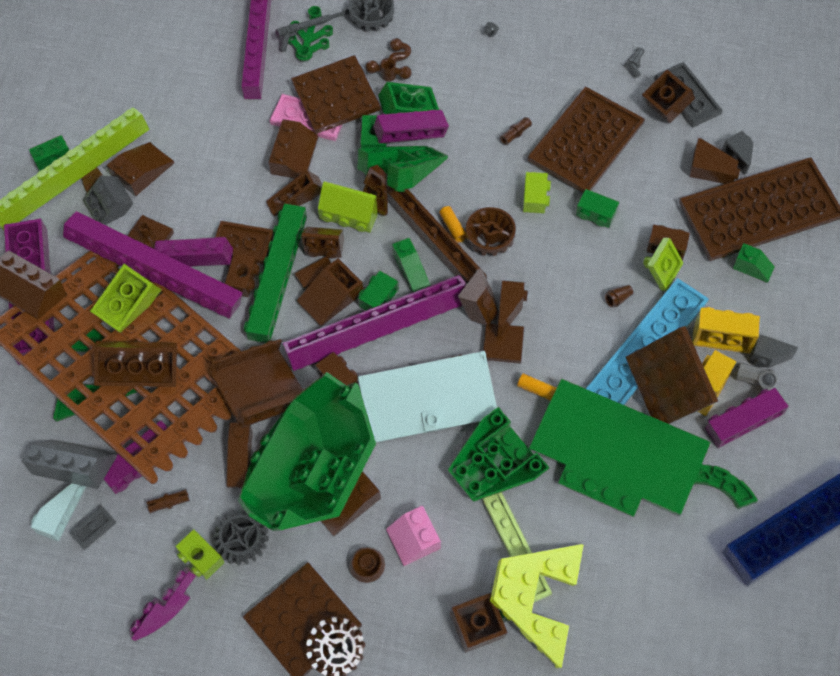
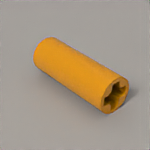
[439,206,467,243]
[517,373,557,401]

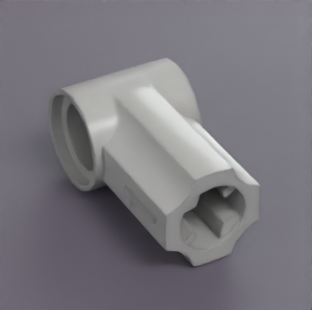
[737,363,778,389]

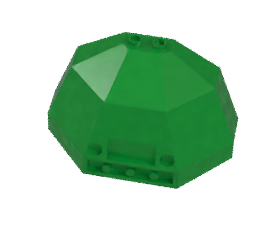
[238,372,376,531]

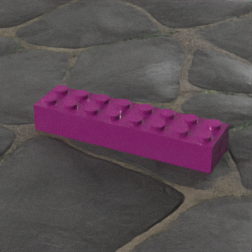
[4,218,55,365]

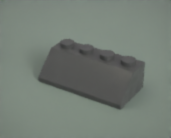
[21,440,117,489]

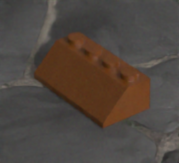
[0,251,67,319]
[94,341,177,387]

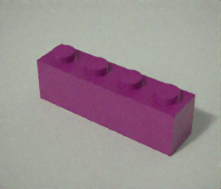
[373,110,449,143]
[154,237,233,267]
[705,388,789,448]
[103,420,168,495]

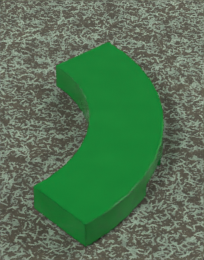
[693,464,758,509]

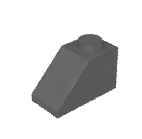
[722,130,754,175]
[750,334,798,368]

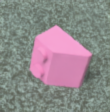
[386,506,441,566]

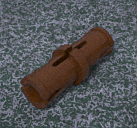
[500,117,532,145]
[147,489,190,514]

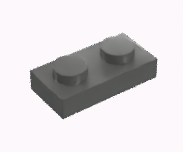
[70,506,117,550]

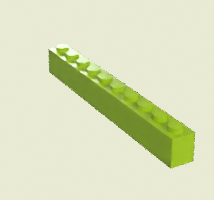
[0,107,150,231]

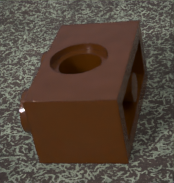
[225,253,260,298]

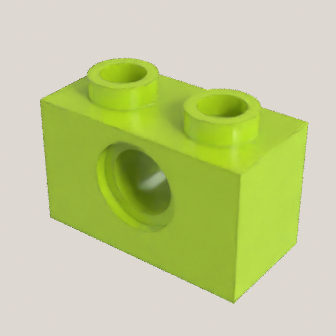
[175,529,225,580]

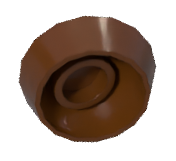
[349,547,385,583]

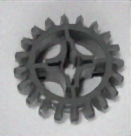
[213,510,269,566]

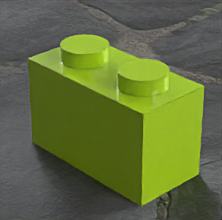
[523,172,551,214]

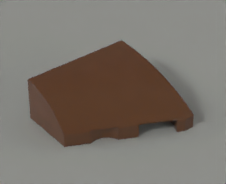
[363,165,388,216]

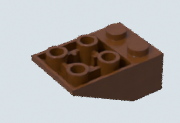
[297,258,363,326]

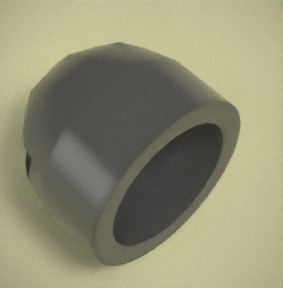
[484,22,499,37]

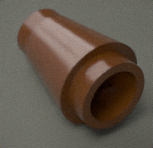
[605,285,634,307]

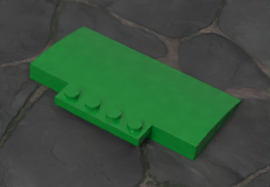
[529,379,711,517]

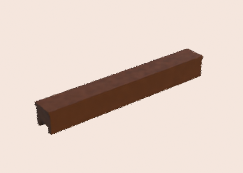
[387,186,487,285]

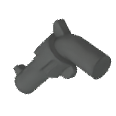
[625,47,645,78]

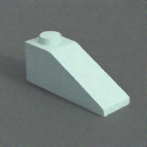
[31,483,86,541]

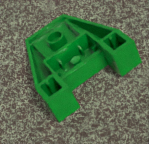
[357,146,448,192]

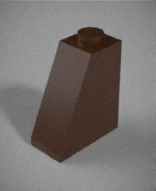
[689,138,740,184]

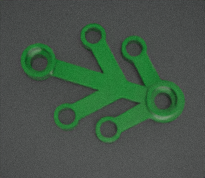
[288,6,333,61]

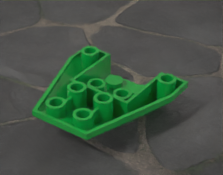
[448,407,550,502]

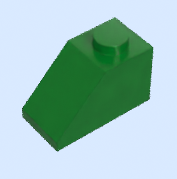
[733,243,775,283]

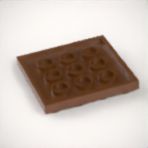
[291,55,381,134]
[625,326,718,424]
[243,562,362,676]

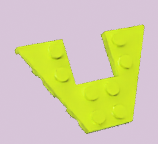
[490,544,584,668]

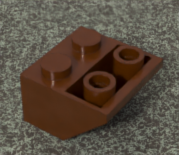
[302,227,344,259]

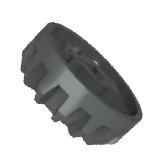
[349,0,394,31]

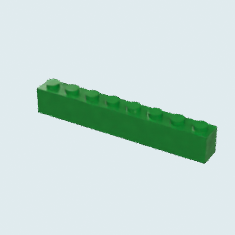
[244,204,307,343]

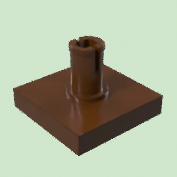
[127,215,174,249]

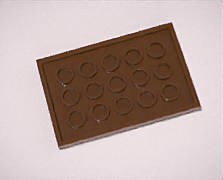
[527,86,645,193]

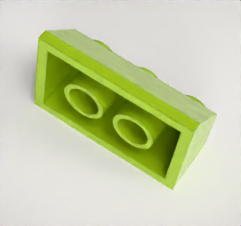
[318,181,378,233]

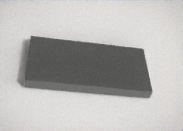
[654,62,723,128]

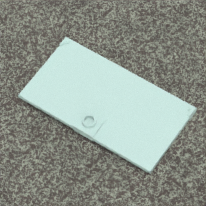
[358,351,497,443]

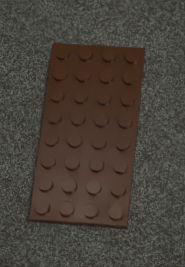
[679,157,840,261]

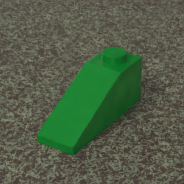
[392,238,431,293]

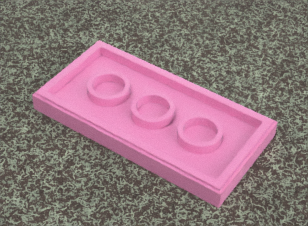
[270,94,343,141]

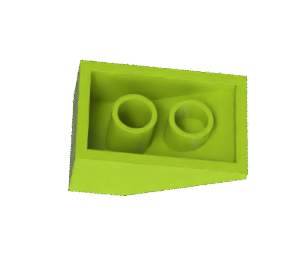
[91,264,162,333]

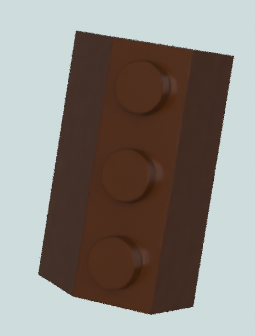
[268,119,319,179]

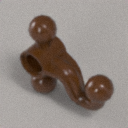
[365,38,412,81]

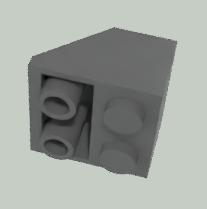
[83,175,133,225]

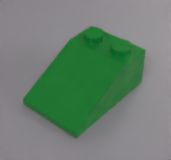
[378,82,439,114]

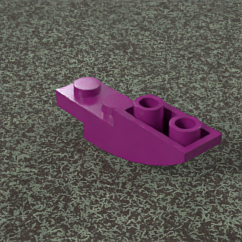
[129,567,196,641]

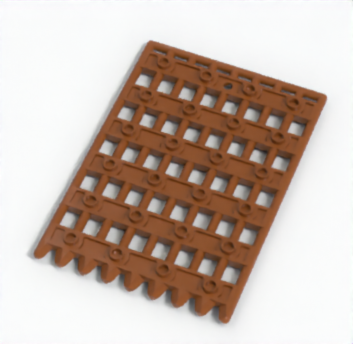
[0,251,241,484]

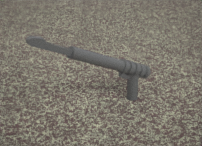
[276,9,349,51]

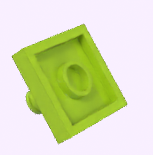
[643,238,684,291]

